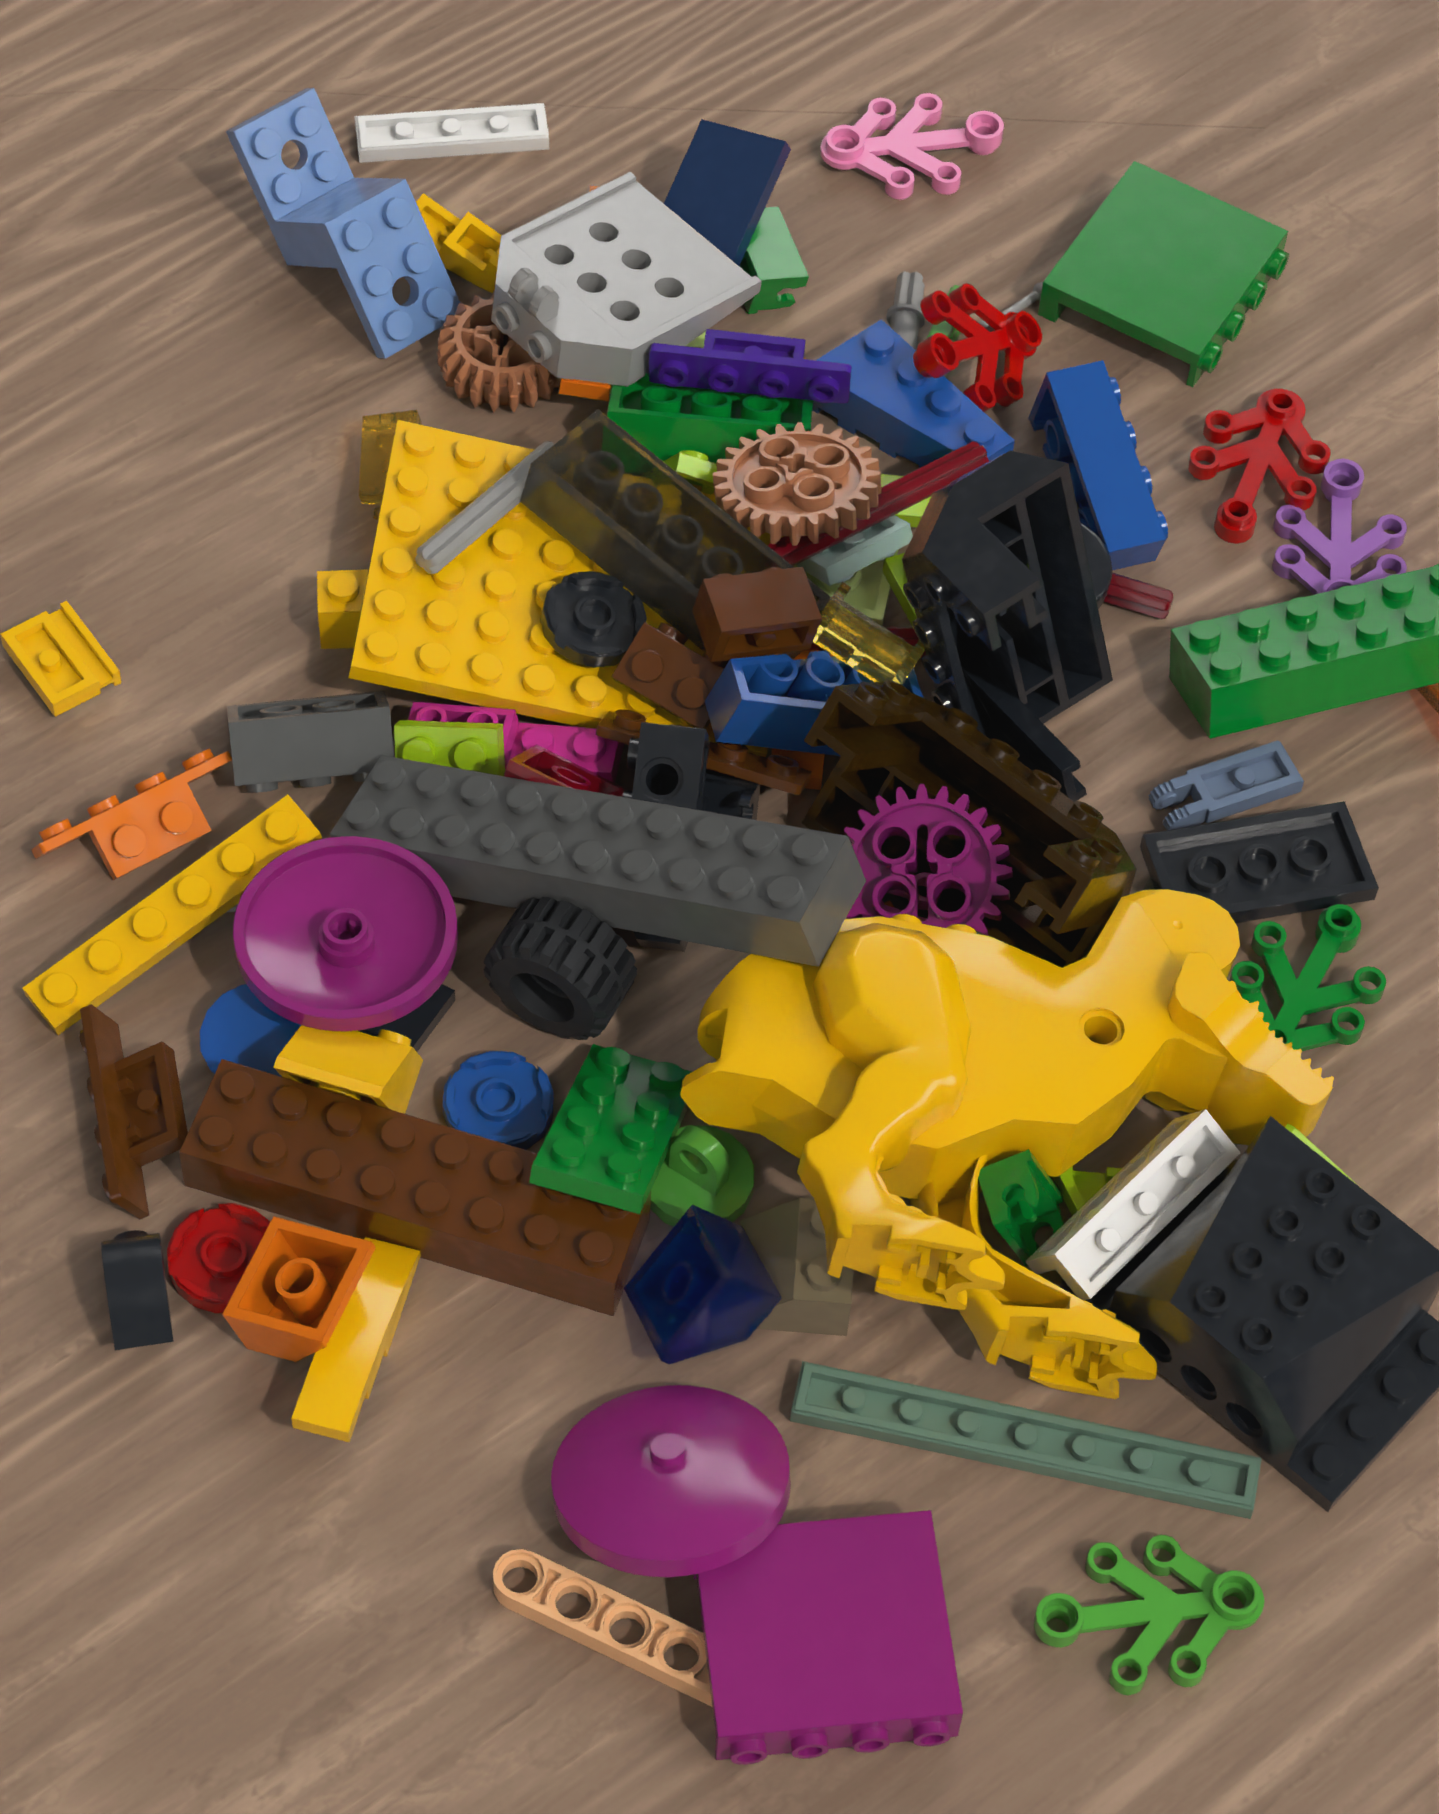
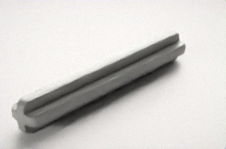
[415,441,565,574]

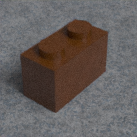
[692,567,822,662]

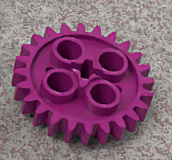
[844,784,1013,936]

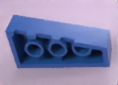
[812,319,1015,469]

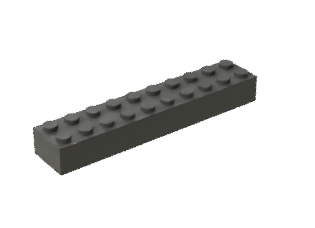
[330,755,866,967]

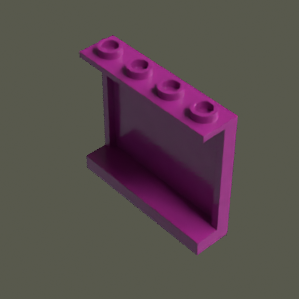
[693,1510,963,1765]

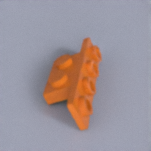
[31,748,232,880]

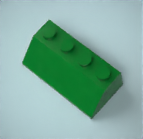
[604,372,813,473]

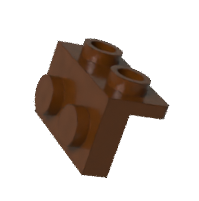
[612,622,729,729]

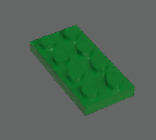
[529,1044,692,1214]

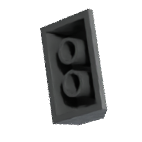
[227,691,394,793]

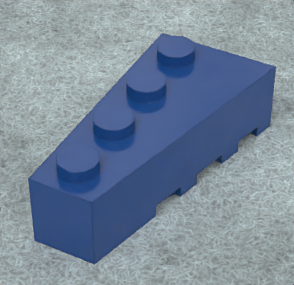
[1028,360,1168,570]
[705,643,923,756]

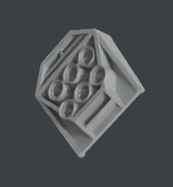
[491,172,762,386]

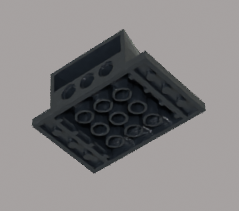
[1060,1116,1439,1512]

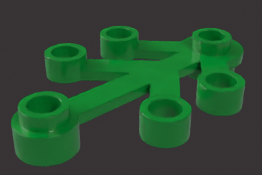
[1229,904,1386,1051]

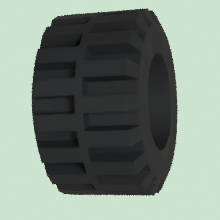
[483,897,637,1040]

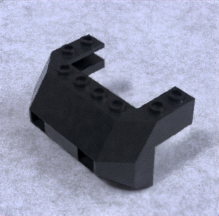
[902,450,1113,802]

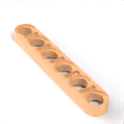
[493,1549,712,1707]

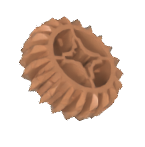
[437,290,561,413]

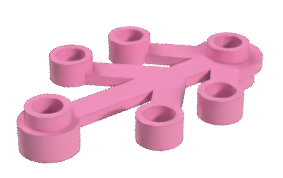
[821,93,1004,199]

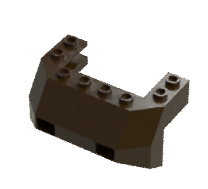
[802,679,1137,967]

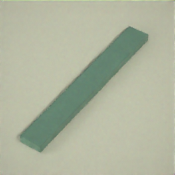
[790,1361,1262,1519]

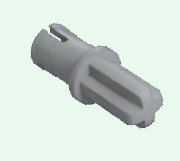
[886,271,925,350]

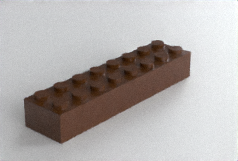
[179,1059,651,1317]

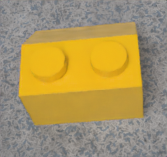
[273,1025,423,1114]

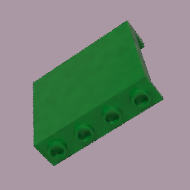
[1038,161,1289,388]

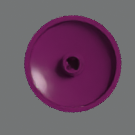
[233,836,458,1031]
[551,1385,791,1577]

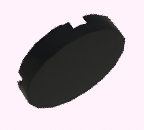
[540,571,647,668]

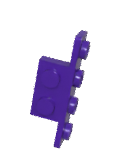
[649,329,852,404]

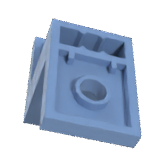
[226,88,460,359]

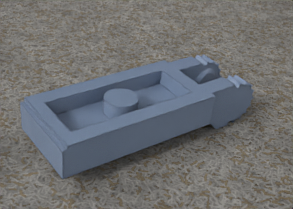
[1148,740,1304,831]

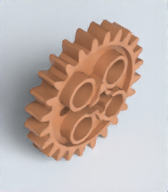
[713,422,881,545]

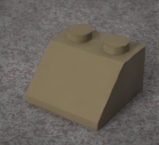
[732,1198,853,1336]

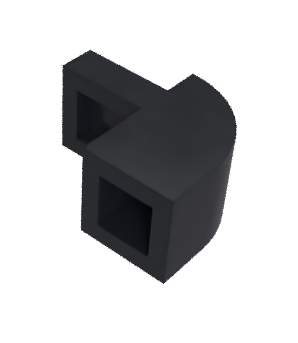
[101,1230,174,1350]

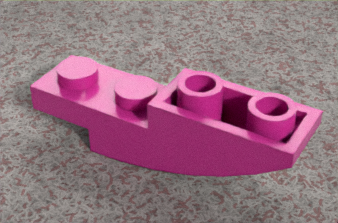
[408,702,624,783]

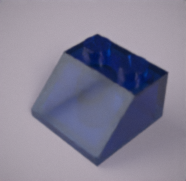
[624,1204,782,1365]

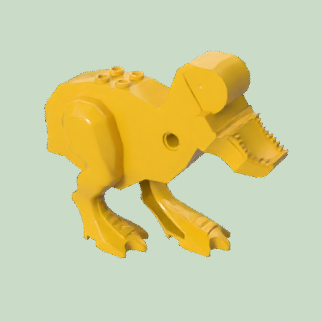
[680,889,1334,1399]

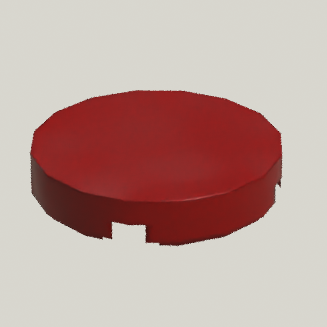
[167,1203,271,1314]

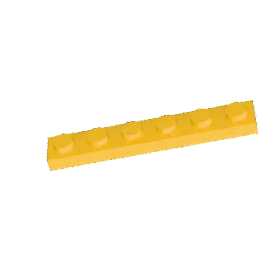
[22,794,322,1036]

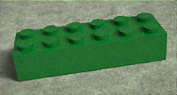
[1169,564,1439,739]

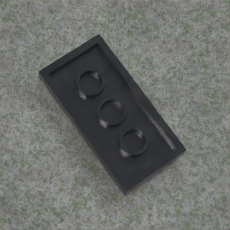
[1140,801,1379,924]

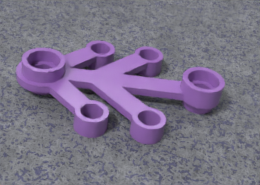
[1272,459,1407,594]

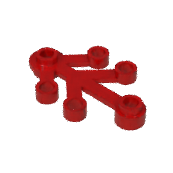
[913,283,1042,412]
[1188,388,1331,544]

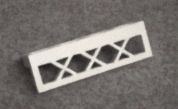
[1025,1109,1240,1300]

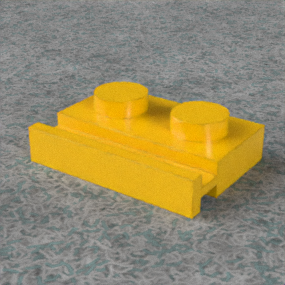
[0,600,121,717]

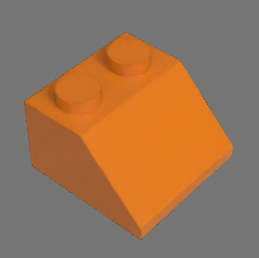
[222,1216,376,1362]

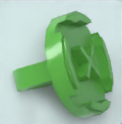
[650,1125,754,1232]

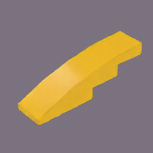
[416,193,502,293]
[291,1237,421,1443]

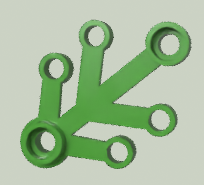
[1034,1535,1264,1695]

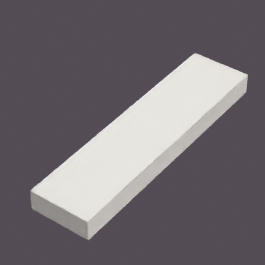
[355,103,549,163]

